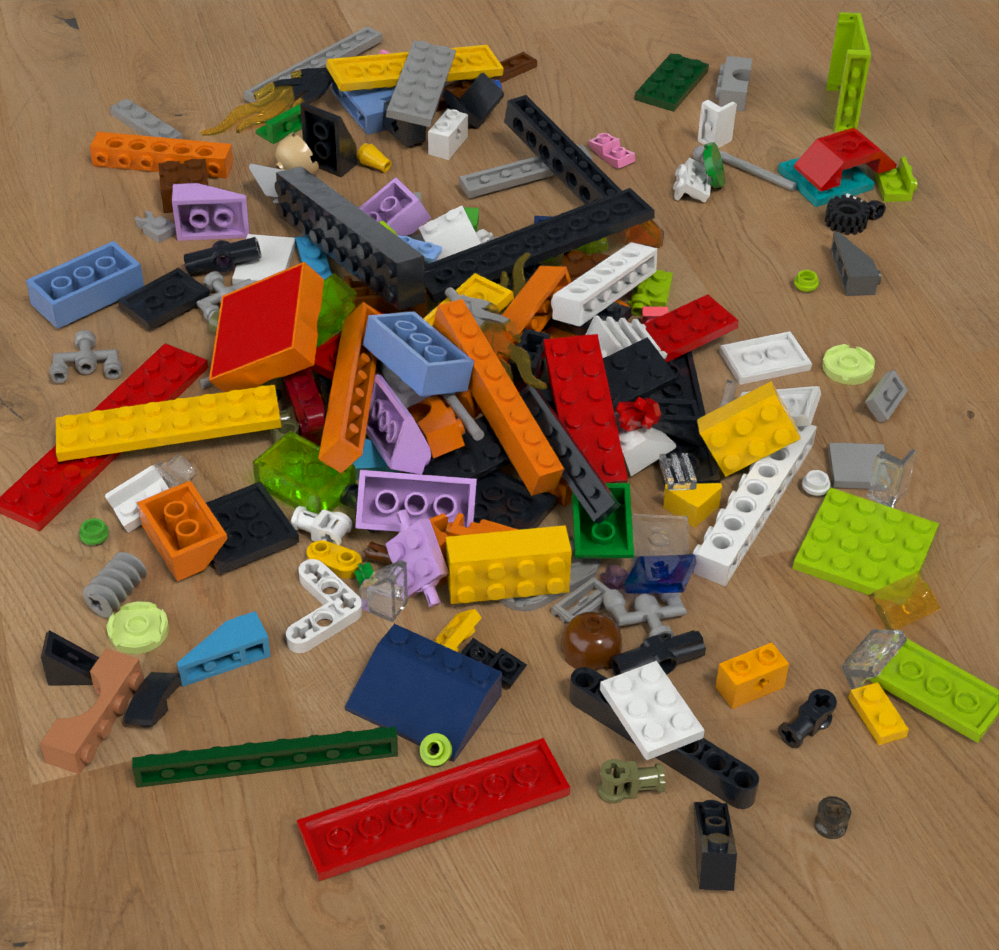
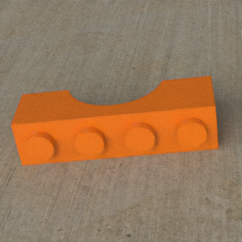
[406,394,465,458]

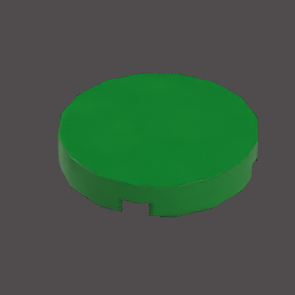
[703,142,725,189]

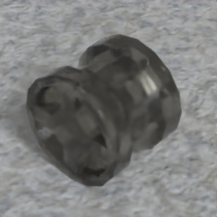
[814,796,852,839]

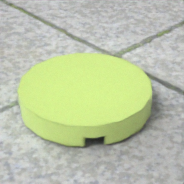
[822,344,875,385]
[106,601,169,654]

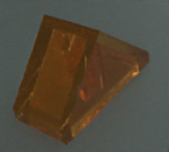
[625,219,664,249]

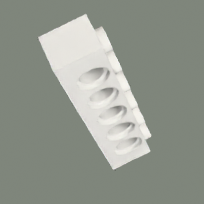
[551,242,657,326]

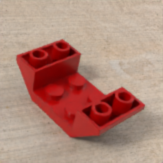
[794,127,897,191]

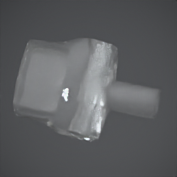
[155,454,197,489]

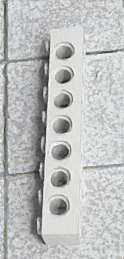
[692,425,817,587]

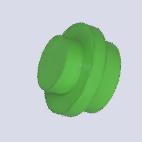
[79,518,109,545]

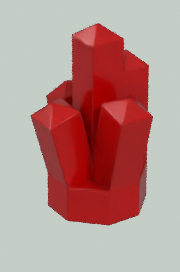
[615,397,661,432]

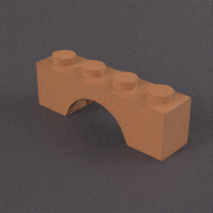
[40,649,144,774]

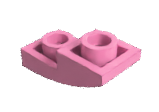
[588,133,636,169]

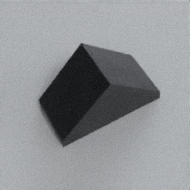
[41,630,99,686]

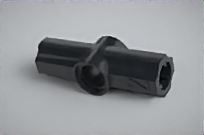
[184,237,262,276]
[611,630,706,676]

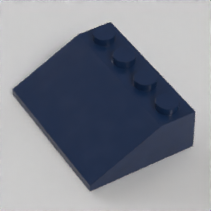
[345,623,502,762]

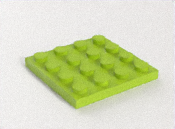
[792,487,939,608]

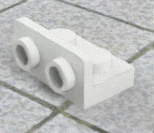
[673,157,712,203]
[105,465,169,533]

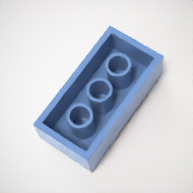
[26,241,144,329]
[363,312,474,397]

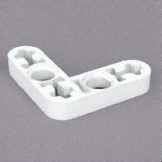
[286,559,362,653]

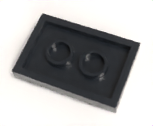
[118,268,210,331]

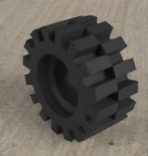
[825,195,870,235]

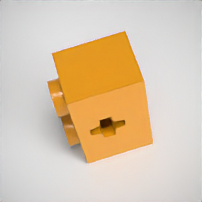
[715,642,789,709]

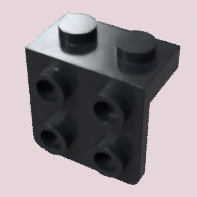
[441,73,504,129]

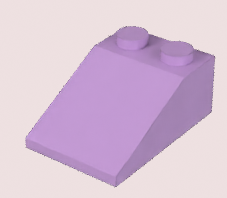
[359,177,431,236]
[172,183,250,241]

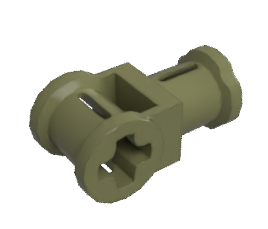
[598,759,665,803]

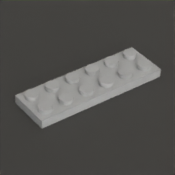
[386,40,456,127]

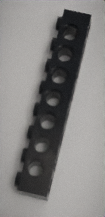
[504,95,622,205]

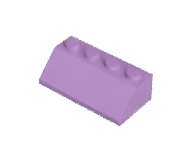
[366,374,431,475]
[355,470,477,532]

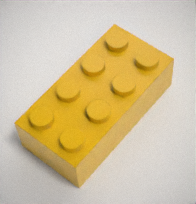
[446,525,572,604]

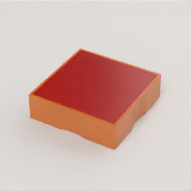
[209,262,324,392]

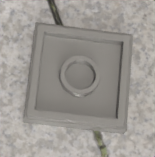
[828,442,891,490]

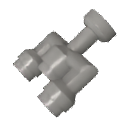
[196,271,254,322]
[50,330,123,383]
[603,580,687,639]

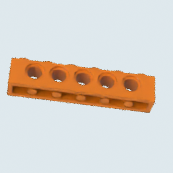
[90,132,233,179]

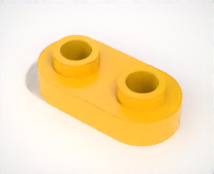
[306,540,362,579]

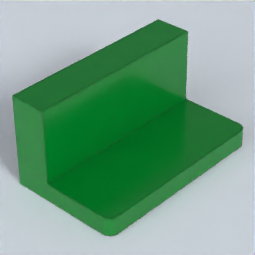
[256,104,302,144]

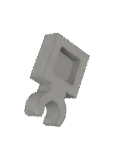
[135,211,176,243]

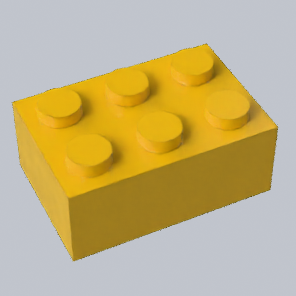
[697,381,801,477]

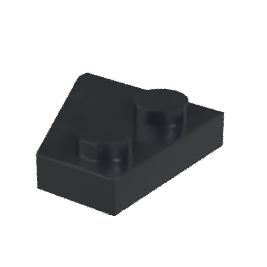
[645,398,706,447]

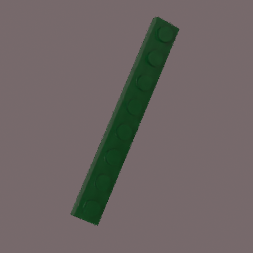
[132,726,398,788]

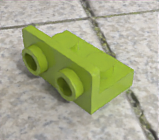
[874,157,917,202]
[633,270,673,307]

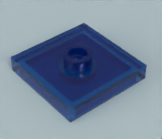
[624,554,697,594]

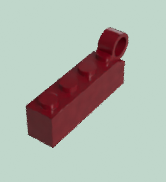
[282,367,326,452]

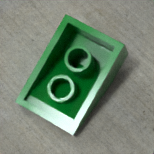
[571,483,634,558]

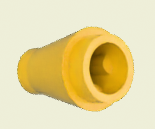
[357,143,392,173]

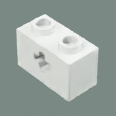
[428,109,468,160]

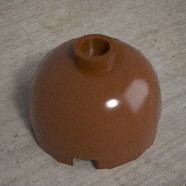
[561,611,622,671]

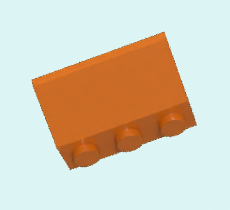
[137,481,228,581]

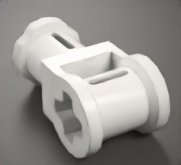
[291,506,353,546]

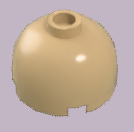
[275,132,319,175]

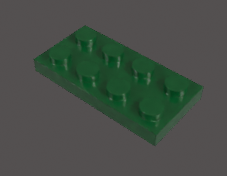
[635,53,709,112]

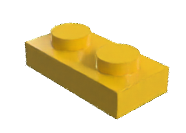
[433,609,482,652]
[848,682,909,745]

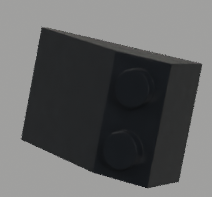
[300,102,357,177]

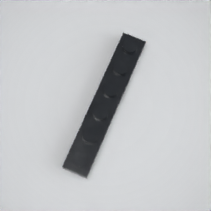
[519,382,621,524]

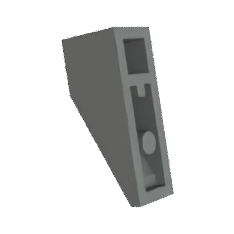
[830,232,881,296]

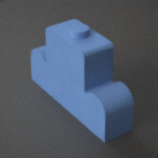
[331,81,396,135]

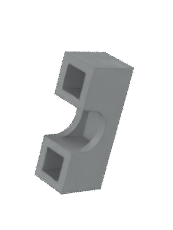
[715,56,752,112]

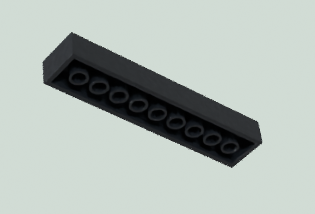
[275,166,425,310]

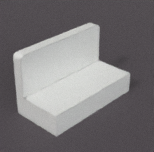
[698,100,737,148]

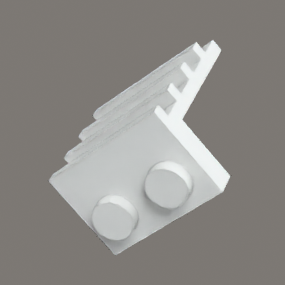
[586,315,667,359]

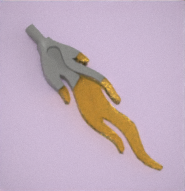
[445,287,547,389]

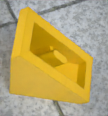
[663,483,722,528]

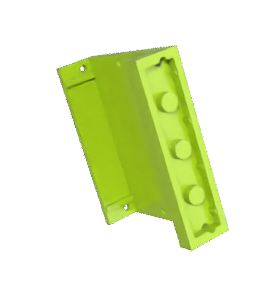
[826,12,871,132]

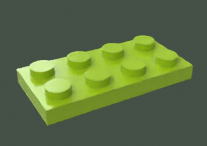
[867,635,999,743]

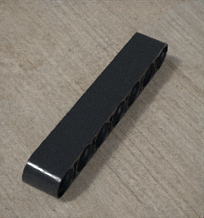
[569,667,759,809]

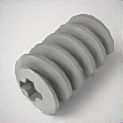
[83,552,147,618]

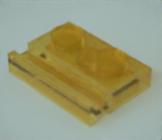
[868,571,941,634]

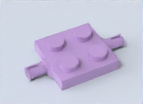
[386,510,449,608]

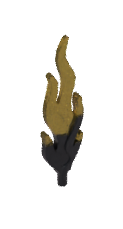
[201,67,334,136]

